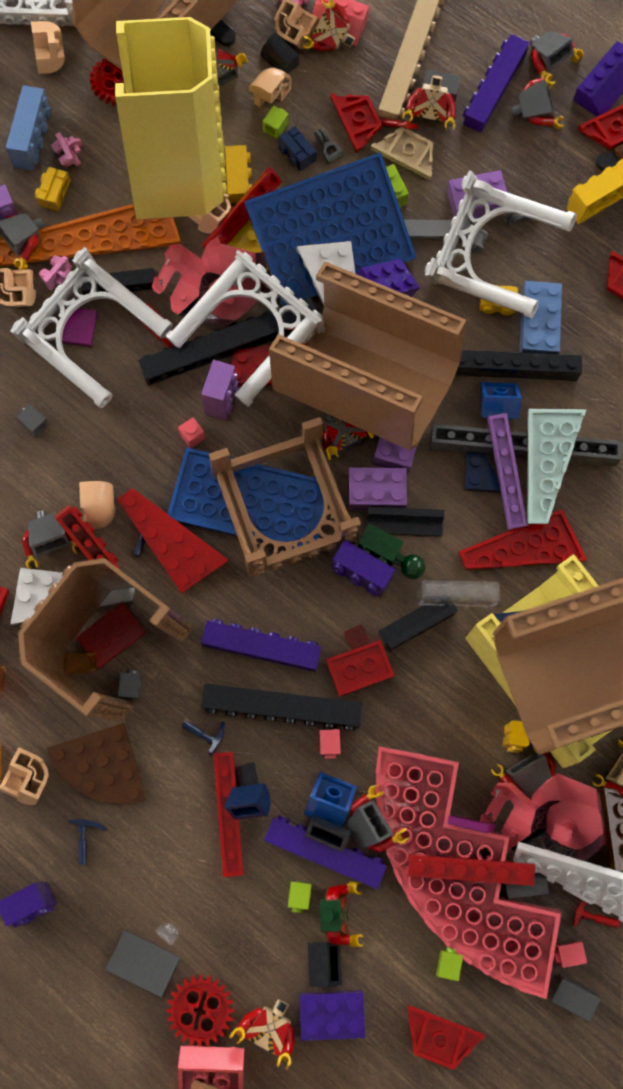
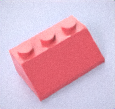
[312,0,369,47]
[178,1045,244,1089]

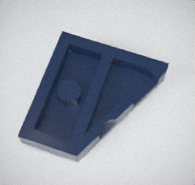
[464,452,501,493]

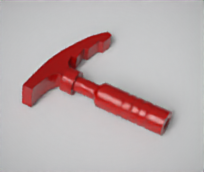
[381,119,418,129]
[572,900,620,928]

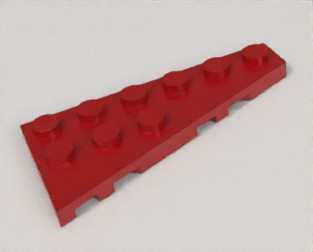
[117,488,229,594]
[458,509,587,570]

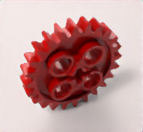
[90,57,126,107]
[166,974,235,1047]

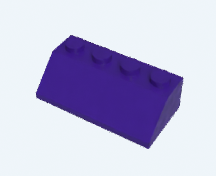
[573,41,623,117]

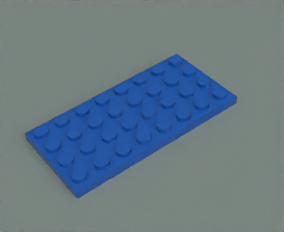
[168,447,324,549]

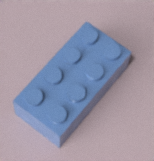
[6,85,52,171]
[519,281,562,354]

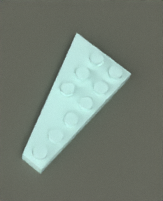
[527,409,586,524]

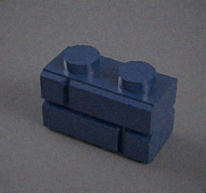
[278,126,317,171]

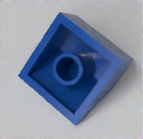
[480,381,522,420]
[304,772,357,827]

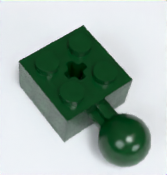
[358,523,426,579]

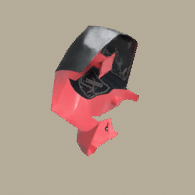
[152,236,267,327]
[480,773,604,861]

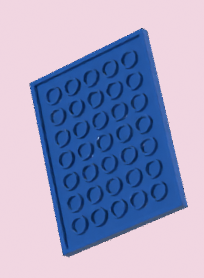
[244,152,417,306]

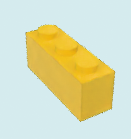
[225,145,252,203]

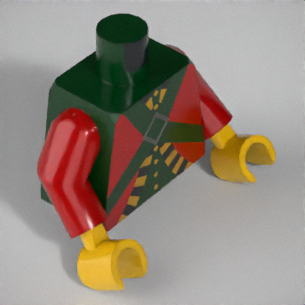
[320,881,363,948]

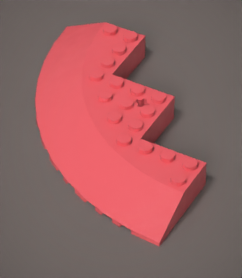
[376,746,561,999]

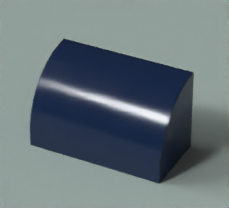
[224,783,271,820]

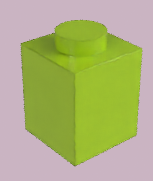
[263,105,289,139]
[288,881,311,913]
[436,947,463,981]

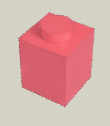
[178,417,206,448]
[319,729,341,759]
[554,940,587,968]

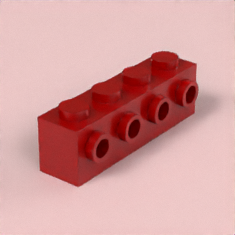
[54,505,120,569]

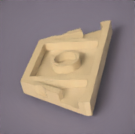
[371,127,433,181]

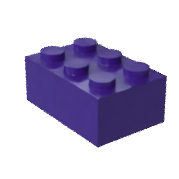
[357,259,420,297]
[332,540,395,597]
[0,882,57,928]
[300,990,365,1041]

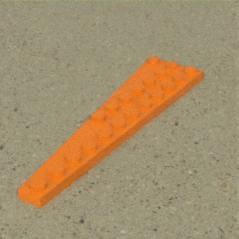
[0,204,181,266]

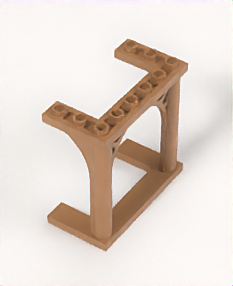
[209,417,361,577]

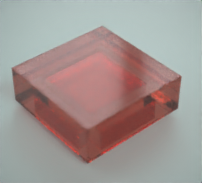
[344,624,370,650]

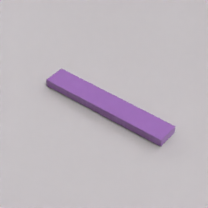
[487,413,528,529]

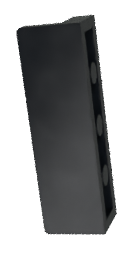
[81,268,155,295]
[366,506,445,537]
[378,595,458,652]

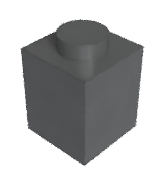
[17,404,49,438]
[118,670,143,700]

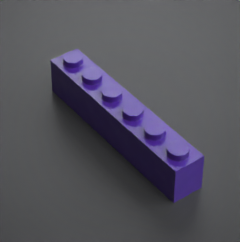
[462,34,530,133]
[201,619,321,672]
[264,815,387,889]

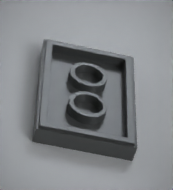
[106,930,180,997]

